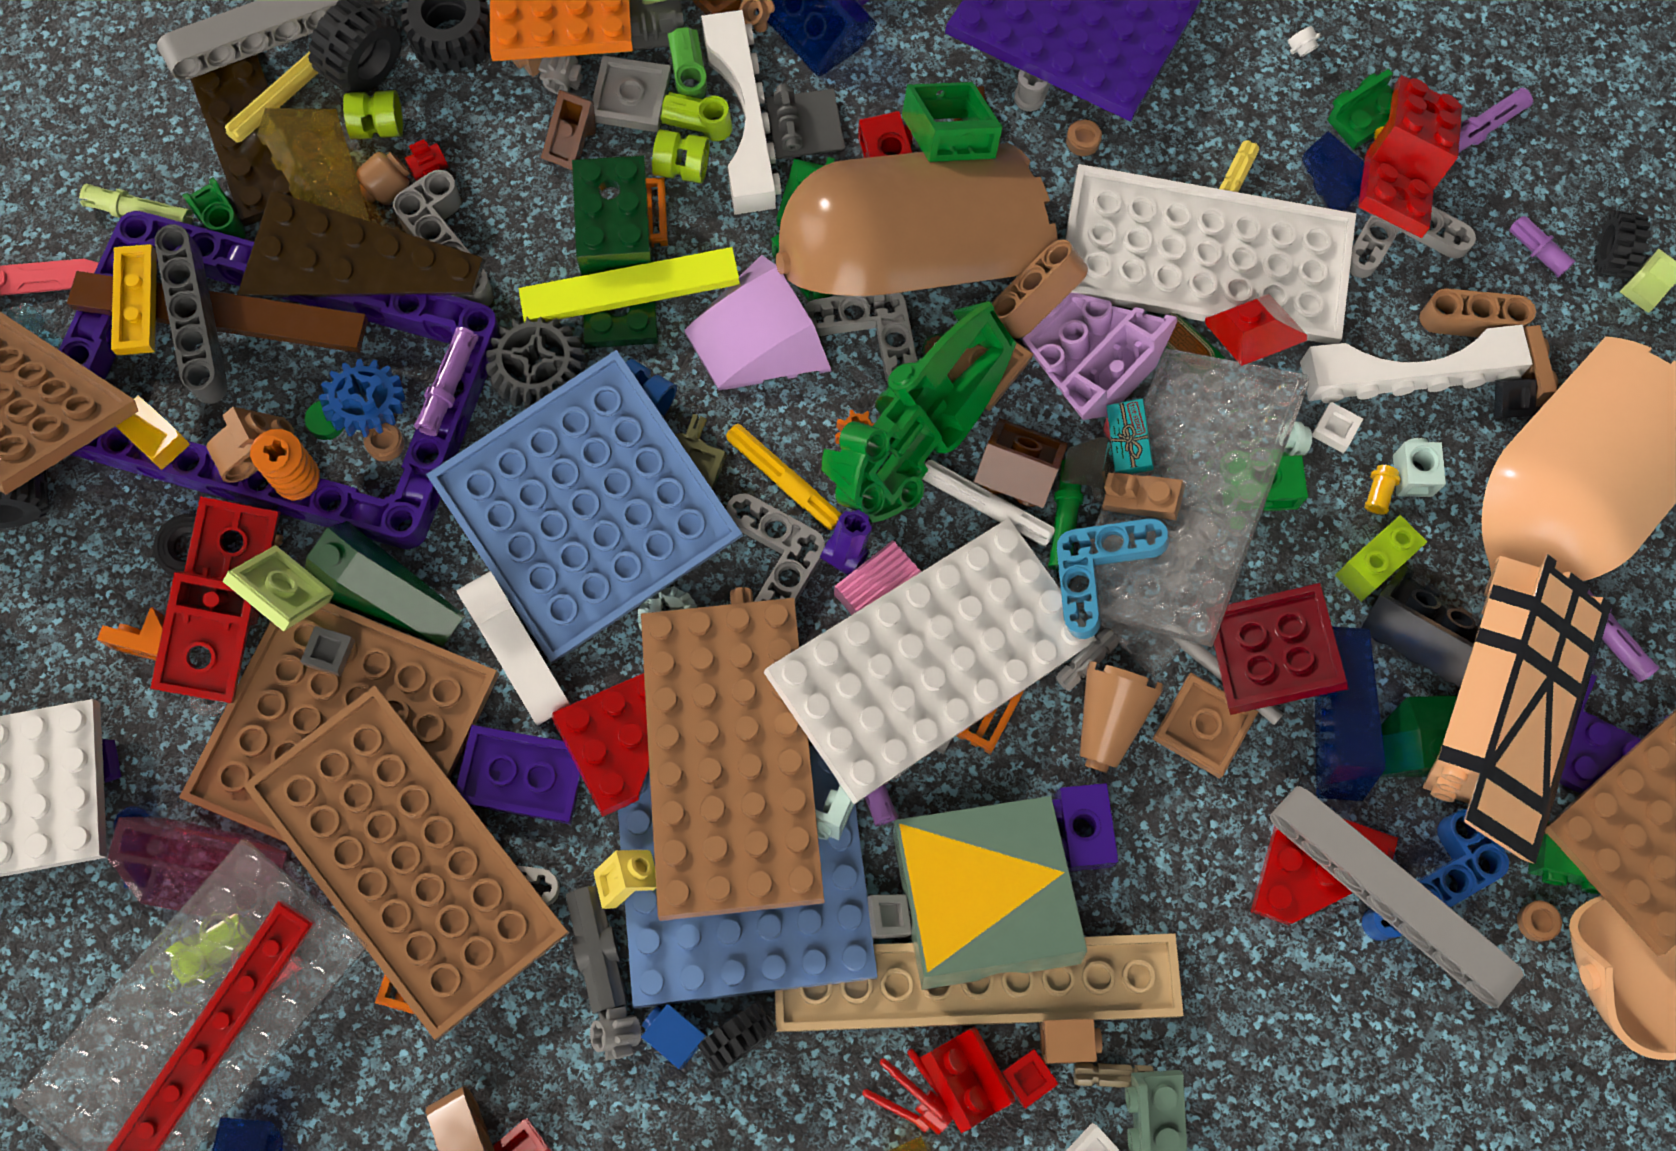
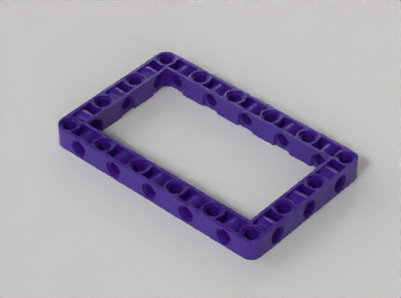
[59,211,501,549]

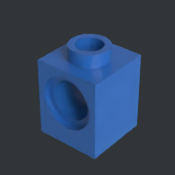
[641,1004,707,1070]

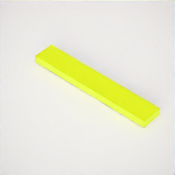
[518,247,740,322]

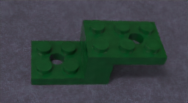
[572,155,658,349]

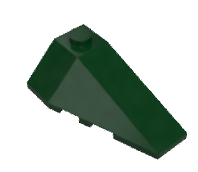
[305,521,466,646]

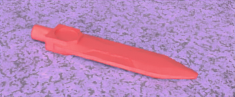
[0,258,99,296]

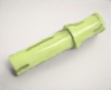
[80,183,193,225]

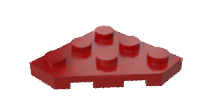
[552,673,650,817]
[1250,800,1398,925]

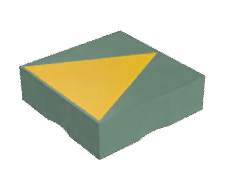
[893,796,1087,990]

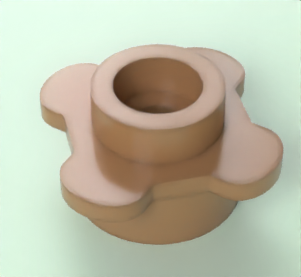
[739,0,775,33]

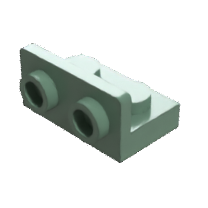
[1125,1070,1187,1151]

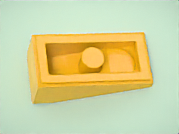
[115,395,190,470]

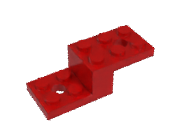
[1358,75,1462,238]
[150,496,281,703]

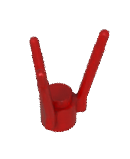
[862,1049,953,1135]

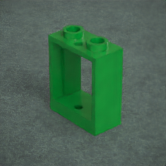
[902,82,1003,162]

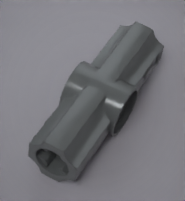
[566,885,627,1014]

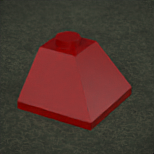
[1205,294,1308,366]

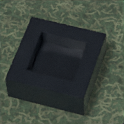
[1494,378,1537,418]

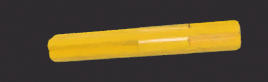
[726,424,842,530]

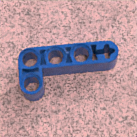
[1362,809,1509,941]

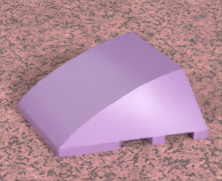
[684,255,831,391]
[1022,293,1177,420]

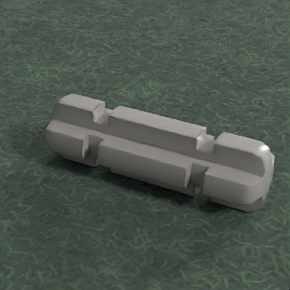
[1056,628,1120,691]

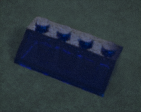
[757,0,877,77]

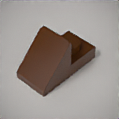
[541,89,596,170]

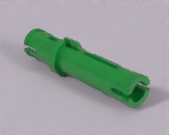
[1048,459,1085,572]

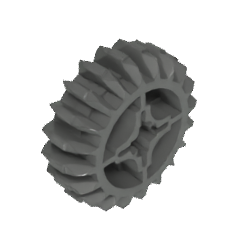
[486,316,585,409]

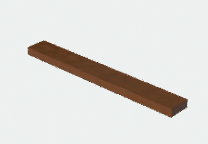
[66,271,368,353]

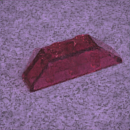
[107,817,287,920]

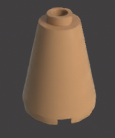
[1079,661,1164,773]

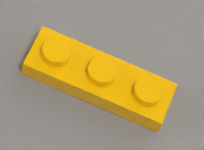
[111,244,157,356]

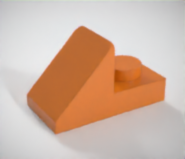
[97,607,165,661]

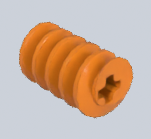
[250,429,320,501]

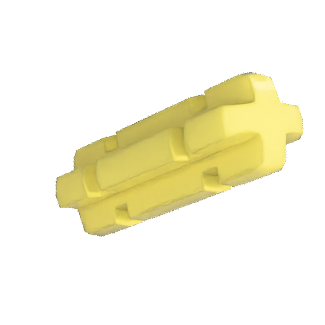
[1219,140,1259,192]

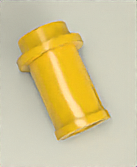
[1364,465,1401,515]

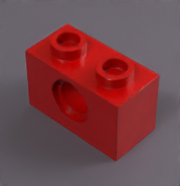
[858,111,913,158]

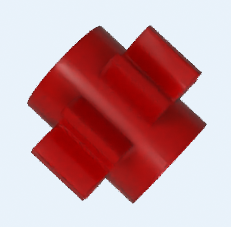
[404,139,449,181]

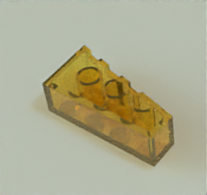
[257,108,370,221]

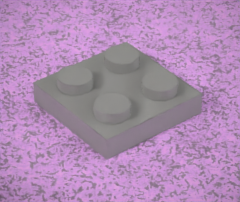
[592,55,672,132]

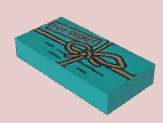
[1106,398,1154,474]

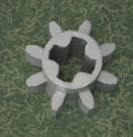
[538,56,583,94]
[590,1007,641,1061]

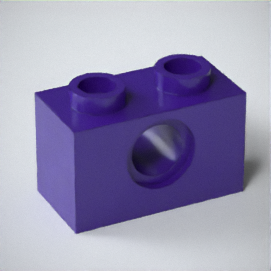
[1052,783,1119,872]

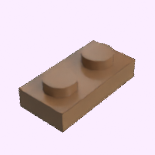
[1521,325,1558,406]

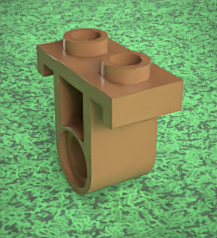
[206,407,294,483]

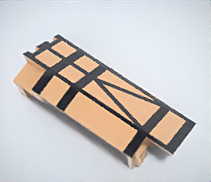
[1423,554,1612,864]

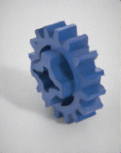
[319,359,406,438]

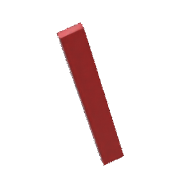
[106,900,316,1151]

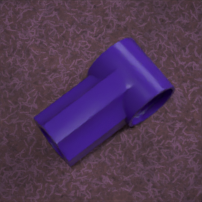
[820,510,872,576]

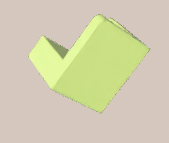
[1620,249,1676,313]

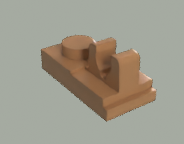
[1102,472,1185,520]

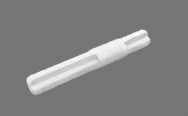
[922,460,1055,546]

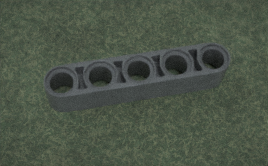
[155,224,228,404]

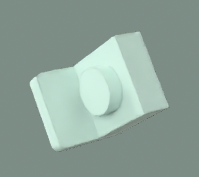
[815,785,854,840]

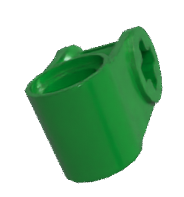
[182,177,246,239]

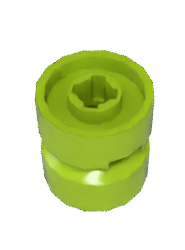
[343,90,403,140]
[652,129,710,184]

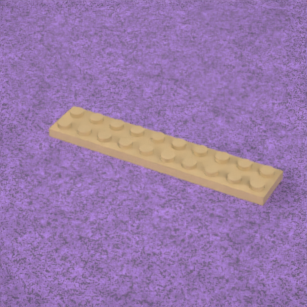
[775,933,1184,1032]

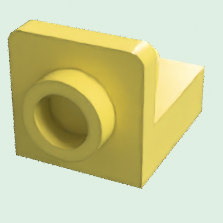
[593,850,656,909]

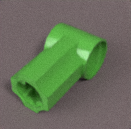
[668,27,707,99]

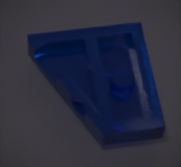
[1302,131,1365,211]

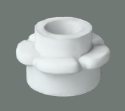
[1288,26,1321,57]

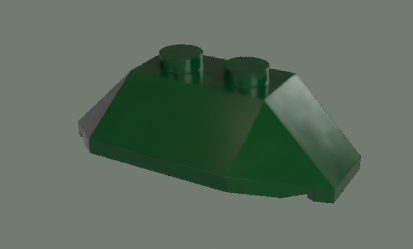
[1366,696,1457,778]

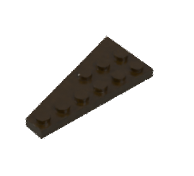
[237,190,485,298]

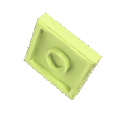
[223,545,335,631]

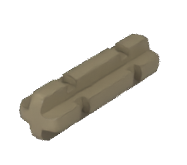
[1073,1063,1154,1088]

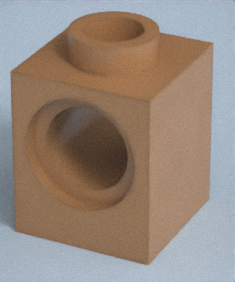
[1039,1019,1102,1064]

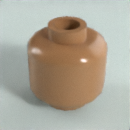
[356,151,410,205]

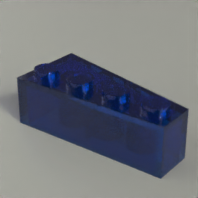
[1315,626,1386,801]

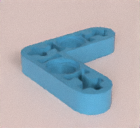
[1057,519,1170,639]

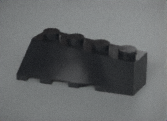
[1360,564,1479,687]

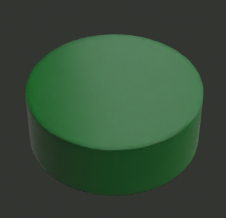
[305,401,345,440]

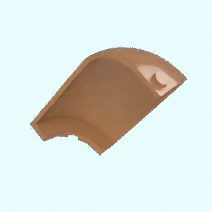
[776,143,1058,296]

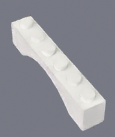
[702,10,781,215]
[1300,325,1533,403]

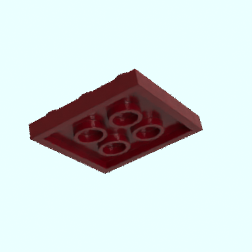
[1206,583,1348,715]

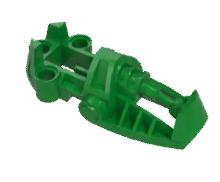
[821,300,1016,523]

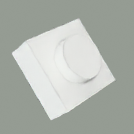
[1312,402,1363,453]

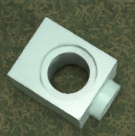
[1393,438,1446,497]

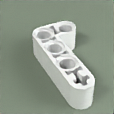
[456,571,570,726]

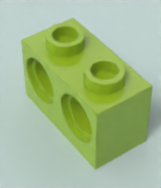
[1335,515,1427,602]

